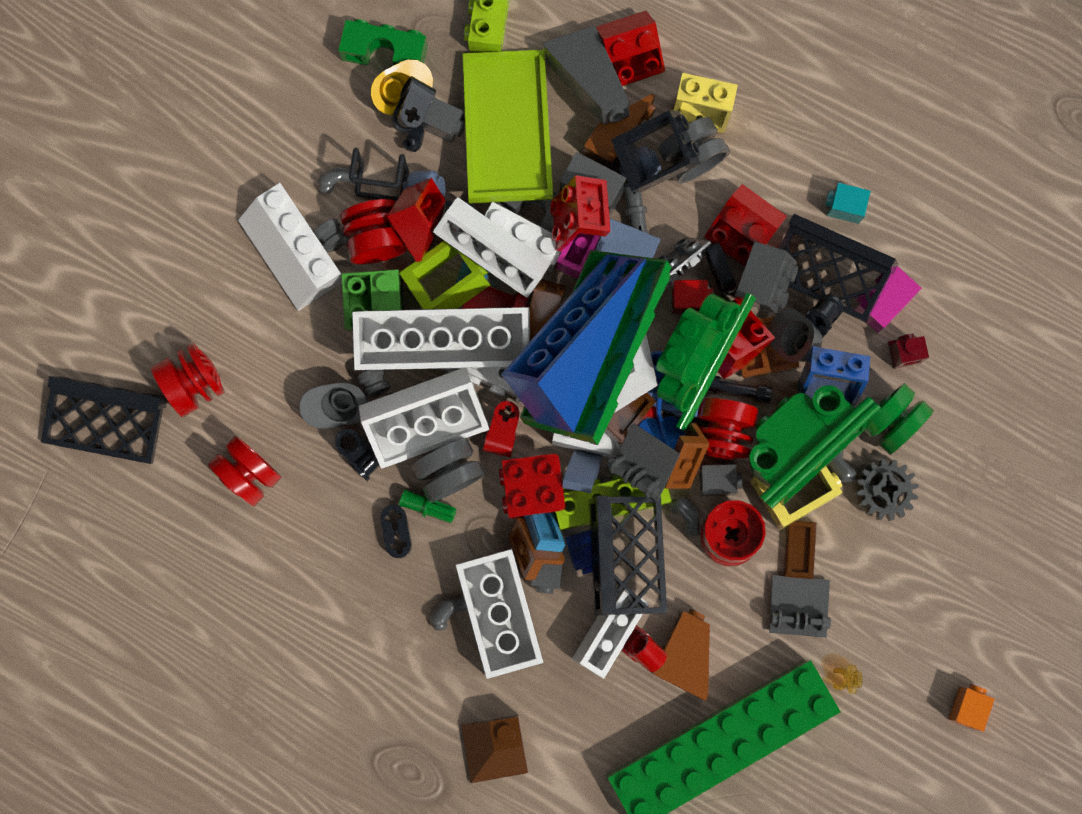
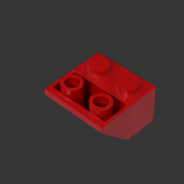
[596,10,666,86]
[387,177,446,262]
[704,184,787,267]
[718,298,775,379]

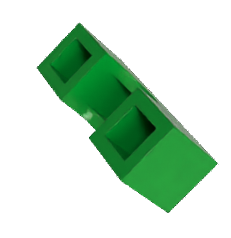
[338,19,428,66]

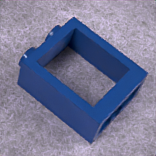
[797,346,870,408]

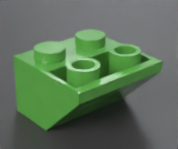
[342,270,404,331]

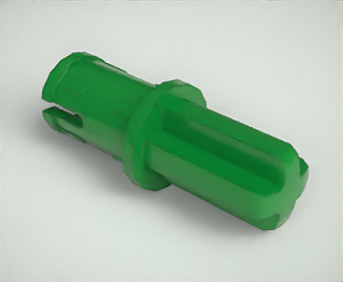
[399,489,457,523]

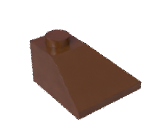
[461,715,528,783]

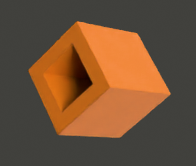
[948,684,995,732]

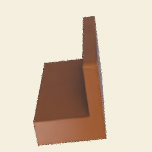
[664,423,709,489]
[508,518,565,580]

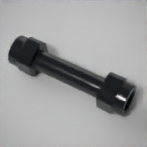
[707,376,772,403]

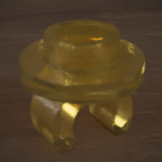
[833,665,863,694]

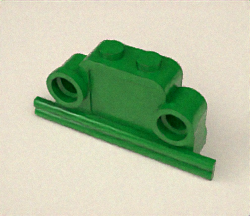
[657,293,757,431]
[749,385,881,510]

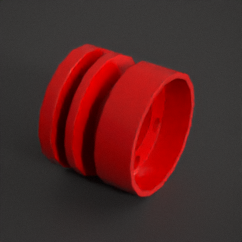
[340,199,407,265]
[151,342,225,418]
[696,398,758,459]
[700,500,766,567]

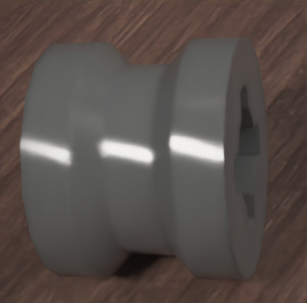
[314,218,349,253]
[357,370,391,399]

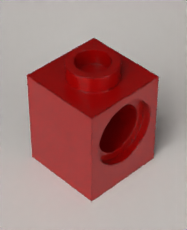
[672,280,713,314]

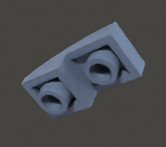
[563,450,602,493]

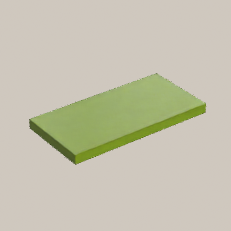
[463,50,553,203]

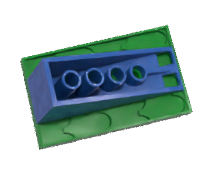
[501,250,672,445]

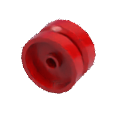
[207,435,282,507]

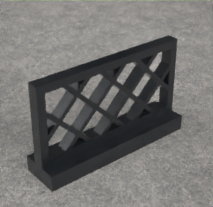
[778,214,898,323]
[41,376,167,464]
[589,496,667,616]

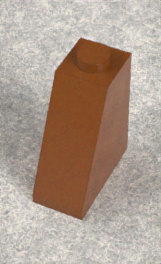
[529,279,567,341]
[651,609,710,701]

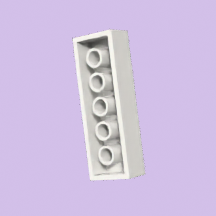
[353,307,530,370]

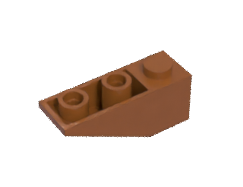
[583,93,656,170]

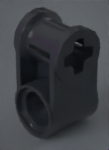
[391,76,436,133]
[805,294,844,339]
[335,429,380,482]

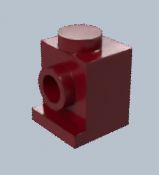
[888,334,929,369]

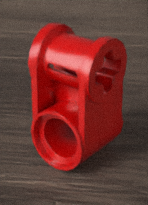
[483,401,520,458]
[621,625,667,672]

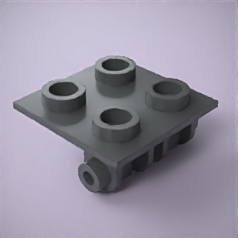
[657,237,711,287]
[607,423,680,501]
[769,575,831,638]

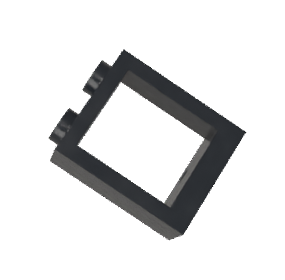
[611,110,701,192]

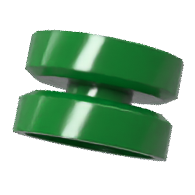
[865,383,934,455]

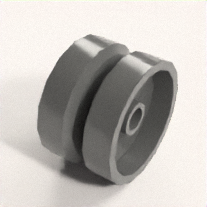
[658,117,730,184]
[411,438,485,503]

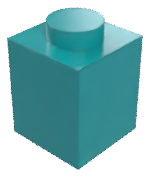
[825,182,871,224]

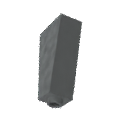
[543,25,630,125]

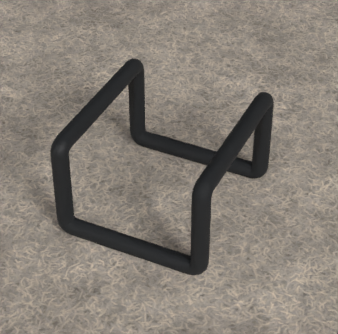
[349,148,409,201]

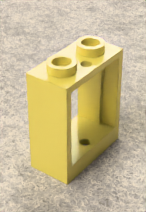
[673,73,738,133]
[751,467,843,530]

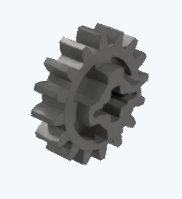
[855,459,919,521]

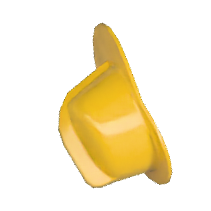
[371,59,433,115]

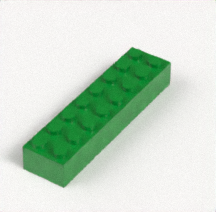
[606,660,841,814]

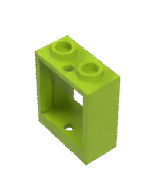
[399,240,490,310]

